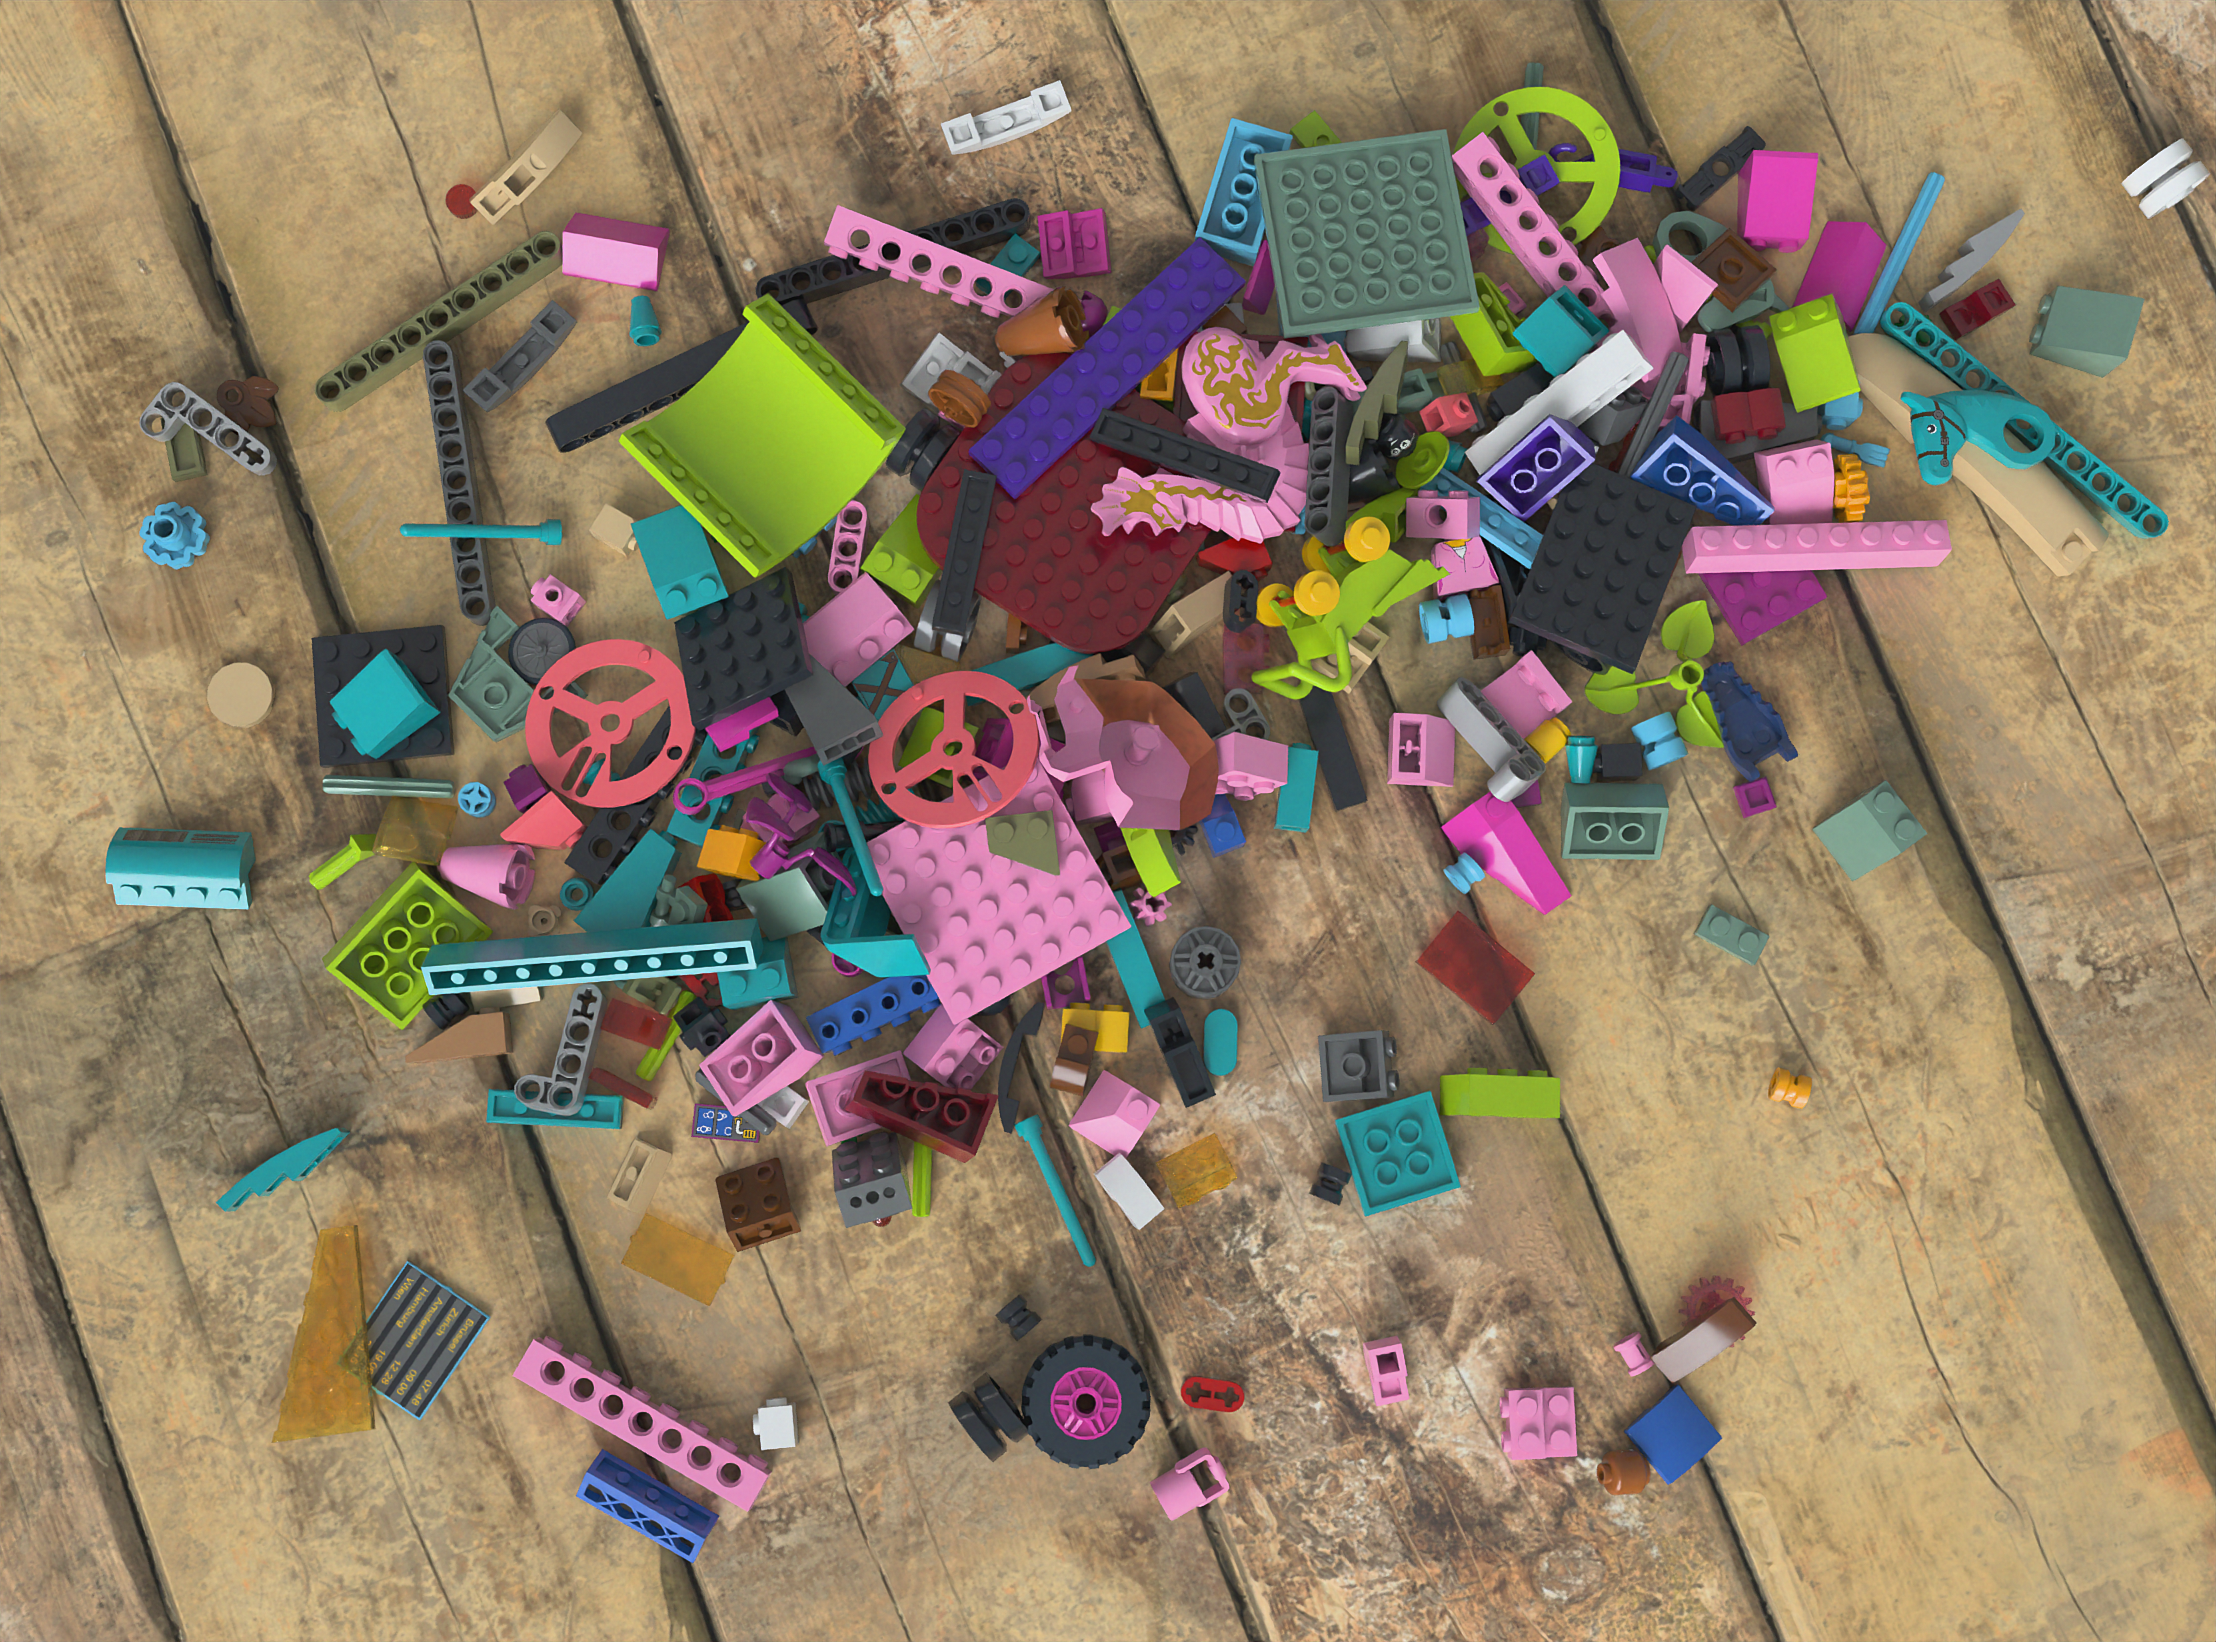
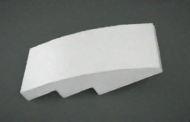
[900,333,1002,431]

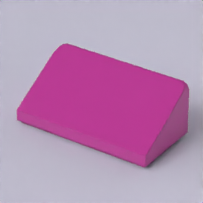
[1242,240,1275,315]

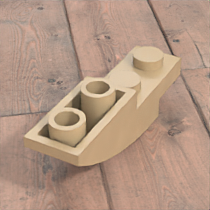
[469,109,583,225]

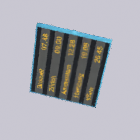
[337,1261,491,1420]

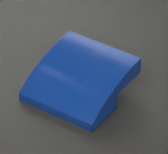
[1624,1385,1722,1485]

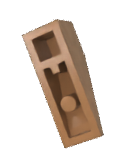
[405,1007,513,1064]

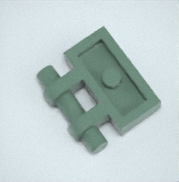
[649,875,708,927]

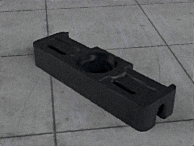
[1675,126,1766,211]

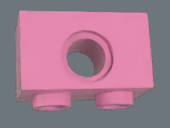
[1406,490,1480,539]

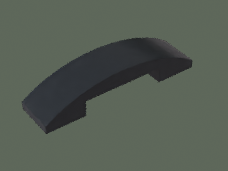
[998,1002,1045,1134]

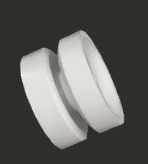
[2121,138,2210,219]

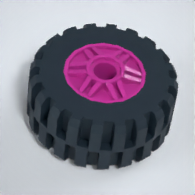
[1021,1334,1151,1469]

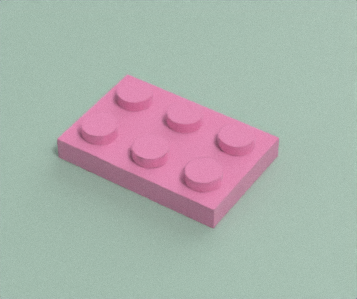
[805,1050,911,1147]

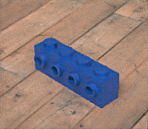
[806,975,941,1056]

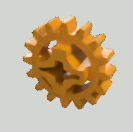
[1833,454,1870,523]

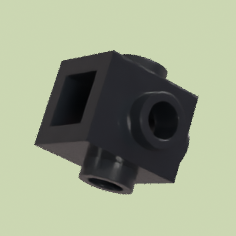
[673,996,731,1057]

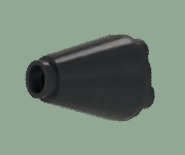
[1348,438,1401,504]

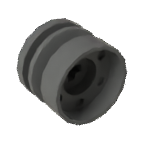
[1169,926,1241,1000]

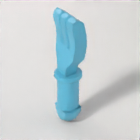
[1821,433,1890,468]

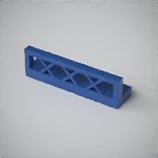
[576,1449,719,1563]

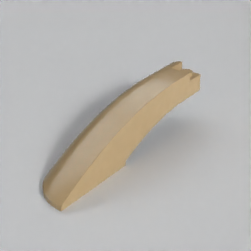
[1848,333,2109,577]

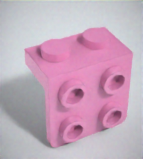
[1631,333,1710,404]

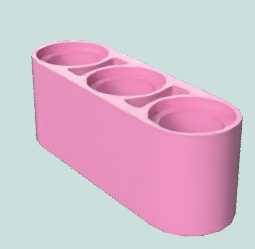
[828,501,870,596]

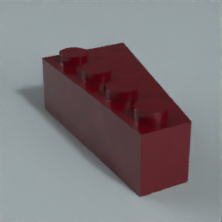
[844,1070,999,1163]

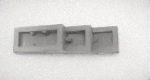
[1918,209,2025,313]

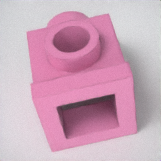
[531,574,586,627]

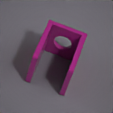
[1041,956,1091,1010]

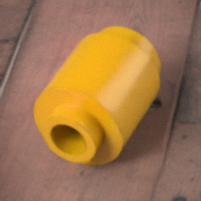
[1524,717,1571,764]

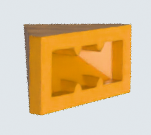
[1140,347,1179,401]

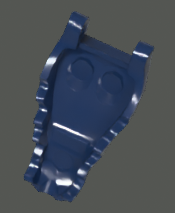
[1701,661,1798,782]

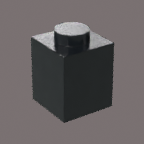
[1592,743,1643,782]

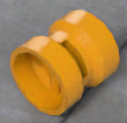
[1768,1067,1812,1109]

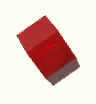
[1196,538,1273,582]

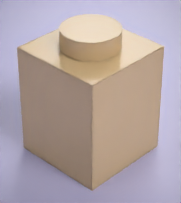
[589,503,639,557]

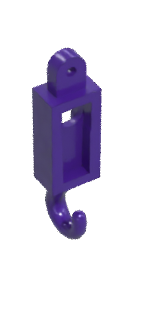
[1548,143,1678,193]

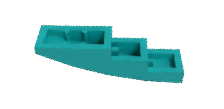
[965,643,1094,706]
[1106,888,1165,1029]
[216,1128,350,1212]

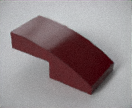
[1939,279,2016,341]

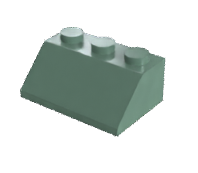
[1561,783,1669,860]

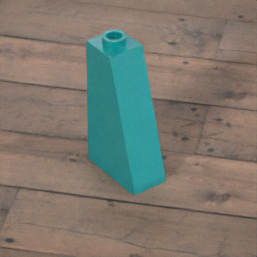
[574,828,682,932]

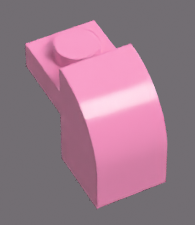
[1363,1336,1409,1406]

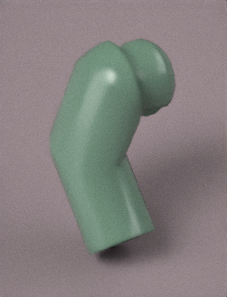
[783,753,820,785]

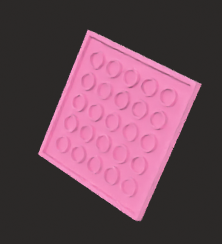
[867,757,1131,1025]

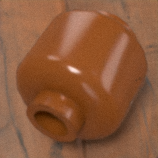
[1597,1449,1651,1496]

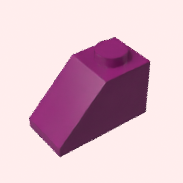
[503,764,552,814]

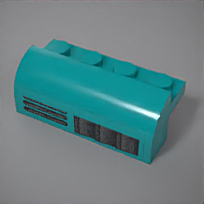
[105,827,256,909]

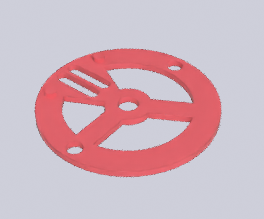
[525,639,696,808]
[868,671,1040,828]

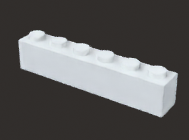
[1465,330,1654,475]

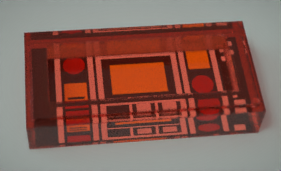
[588,1067,658,1110]

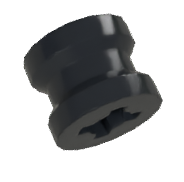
[722,879,748,912]

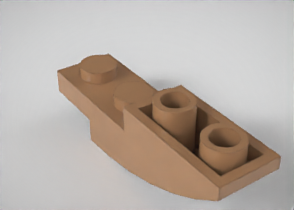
[1013,653,1146,724]

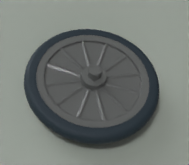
[508,618,576,685]

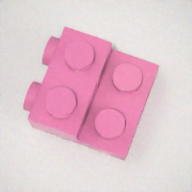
[1499,1386,1577,1460]

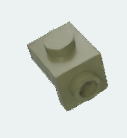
[621,976,682,1016]

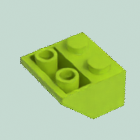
[898,706,984,790]

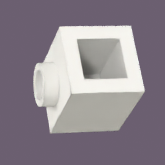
[753,1397,799,1450]

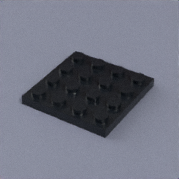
[674,567,813,731]
[311,625,454,768]

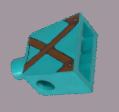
[852,649,924,722]

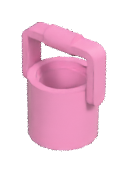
[1150,1448,1229,1521]

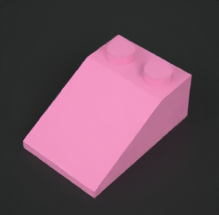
[1754,439,1834,525]
[699,1000,824,1117]

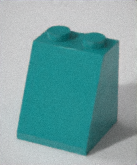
[329,649,441,759]
[717,936,799,1011]

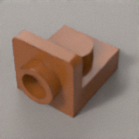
[1006,613,1027,654]

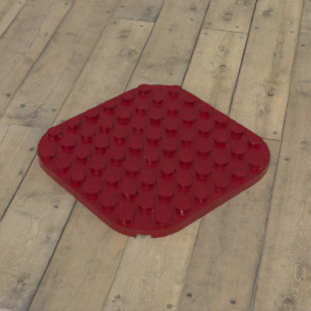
[917,352,1212,654]

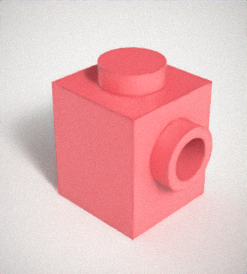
[1419,392,1478,438]

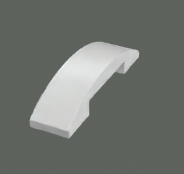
[941,80,1071,155]

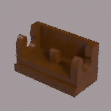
[1467,585,1511,660]

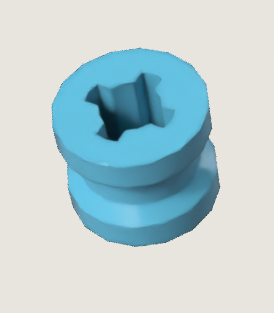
[458,782,496,818]
[1444,852,1485,894]

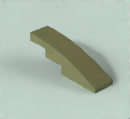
[1346,341,1408,465]

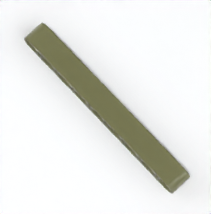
[315,231,563,412]

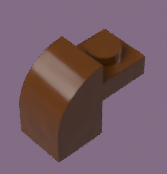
[1050,1024,1099,1097]

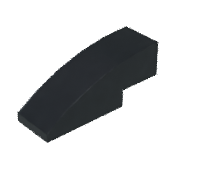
[1144,997,1216,1108]

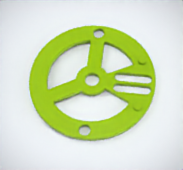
[1453,87,1620,255]

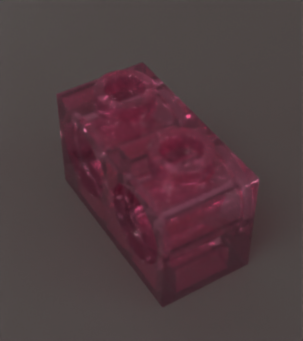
[1222,624,1270,695]

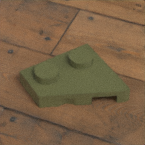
[985,810,1060,876]

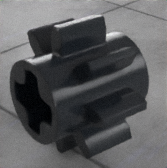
[1508,626,1547,657]

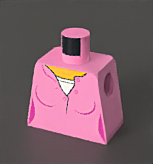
[1431,536,1499,601]

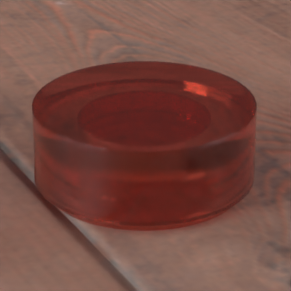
[445,184,478,219]

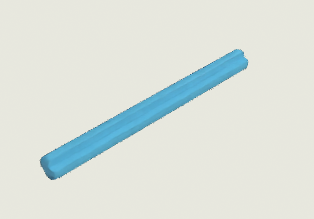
[1853,172,1945,335]

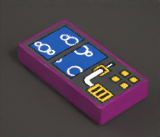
[691,1104,760,1143]

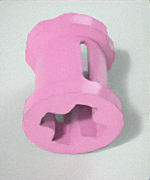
[1613,1332,1655,1377]

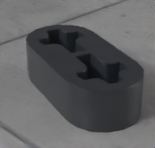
[1223,570,1258,633]

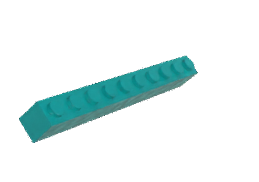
[421,918,764,995]

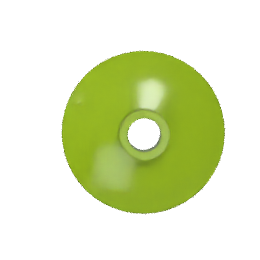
[1396,431,1450,489]

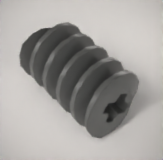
[802,757,873,811]

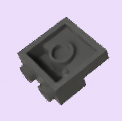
[1318,1030,1400,1102]

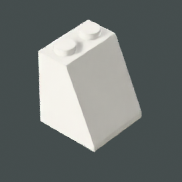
[1344,317,1441,363]

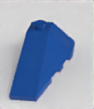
[1630,415,1775,526]

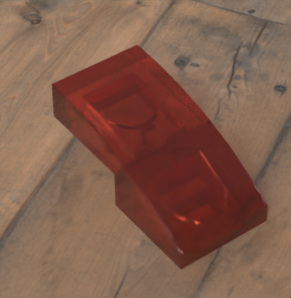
[600,998,673,1051]

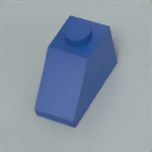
[1199,793,1246,858]

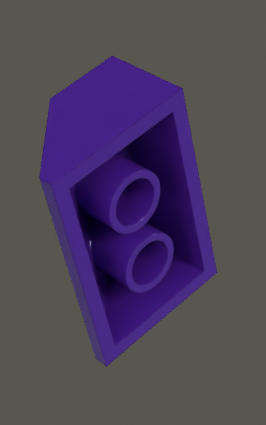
[1477,414,1596,522]

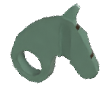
[1652,211,1789,332]

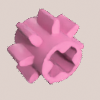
[1128,886,1172,926]

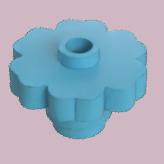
[139,502,210,569]

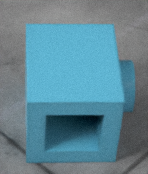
[1817,381,1863,430]

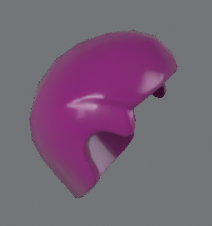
[1080,290,1108,339]

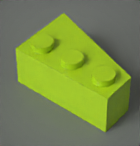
[1450,272,1538,377]
[1439,1068,1560,1118]

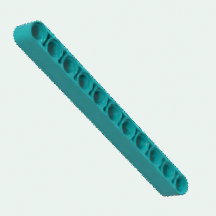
[1880,302,2169,539]

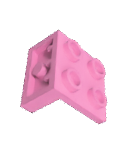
[1481,650,1572,739]

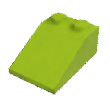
[1769,293,1861,413]
[861,494,943,609]

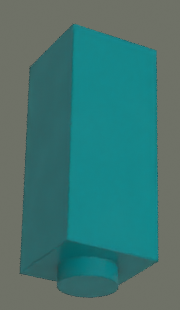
[1274,743,1319,833]

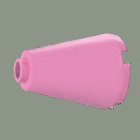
[437,843,535,910]

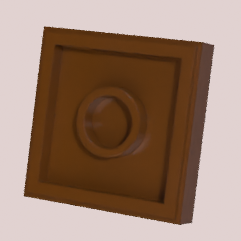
[1691,228,1777,313]

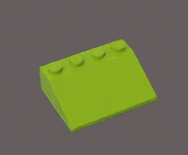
[322,860,493,1030]

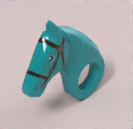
[1900,390,2056,486]

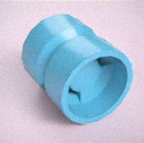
[1419,593,1474,644]
[1631,712,1689,771]

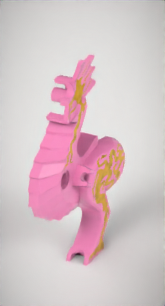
[1091,327,1367,544]

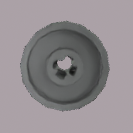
[914,579,982,662]

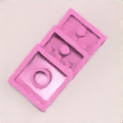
[1593,238,1683,383]

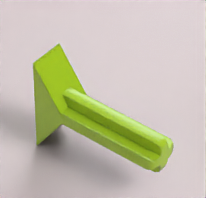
[309,834,386,890]

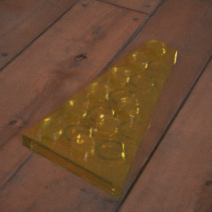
[272,1225,376,1443]

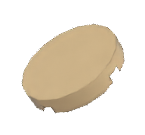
[207,663,275,728]

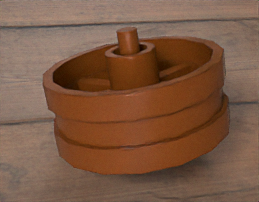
[928,370,991,428]

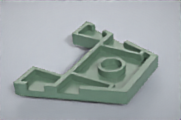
[448,606,588,743]

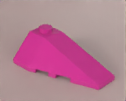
[1441,791,1572,915]

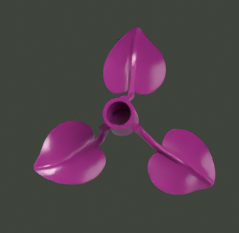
[746,772,856,896]

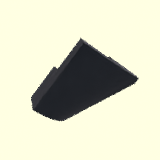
[1162,672,1227,739]

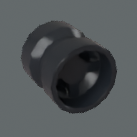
[422,993,470,1030]
[1309,1162,1352,1206]
[995,1293,1042,1341]

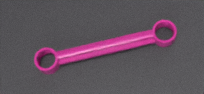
[673,746,863,815]

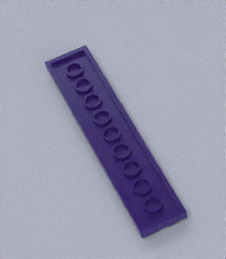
[969,237,1246,499]

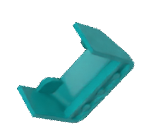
[821,847,931,977]

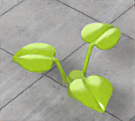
[1584,600,1724,748]

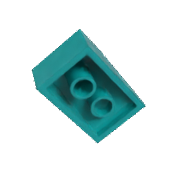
[631,505,729,620]

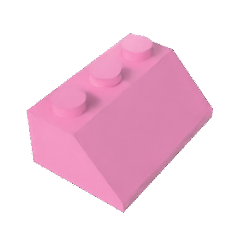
[803,572,914,687]

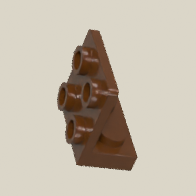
[715,1158,801,1252]

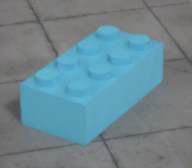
[1194,118,1293,267]

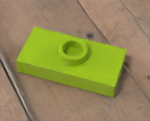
[1289,110,1342,148]

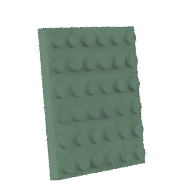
[1254,129,1480,339]

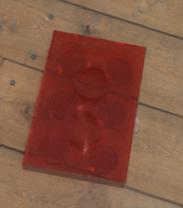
[1415,911,1535,1025]

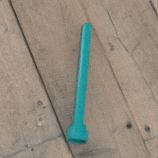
[400,519,562,545]
[817,757,884,896]
[1014,1114,1096,1267]

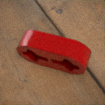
[679,972,723,1007]
[1180,1376,1244,1412]

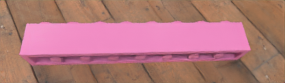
[1682,520,1952,574]

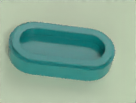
[1203,1009,1238,1076]

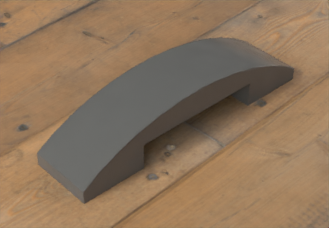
[463,300,577,413]

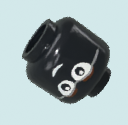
[1376,411,1419,460]

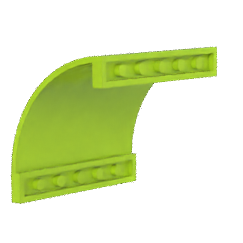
[618,293,906,578]

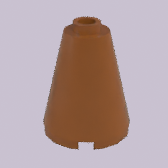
[995,286,1089,357]

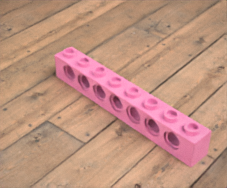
[1451,132,1618,354]
[824,205,1082,318]
[512,1336,772,1512]

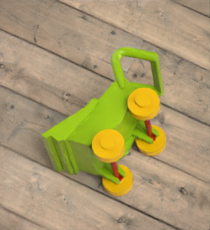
[1251,516,1450,700]

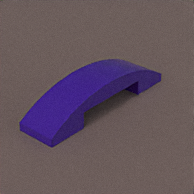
[1460,154,1560,237]

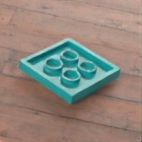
[1334,1091,1461,1217]

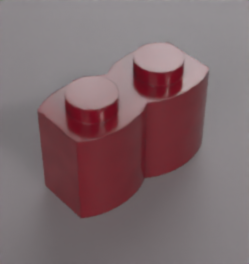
[1711,388,1786,444]

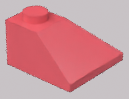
[500,791,587,850]

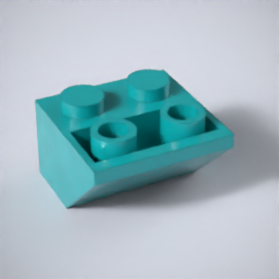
[1512,285,1609,377]

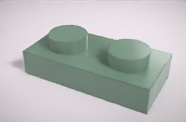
[1694,904,1770,966]

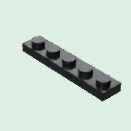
[932,469,997,636]

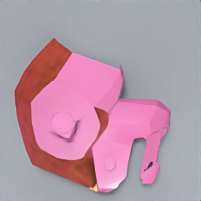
[1027,665,1219,830]

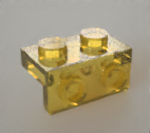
[1156,1133,1237,1208]

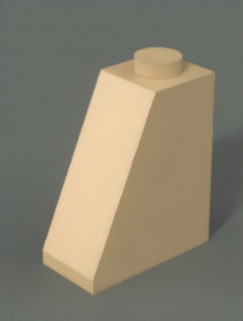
[1149,571,1244,658]

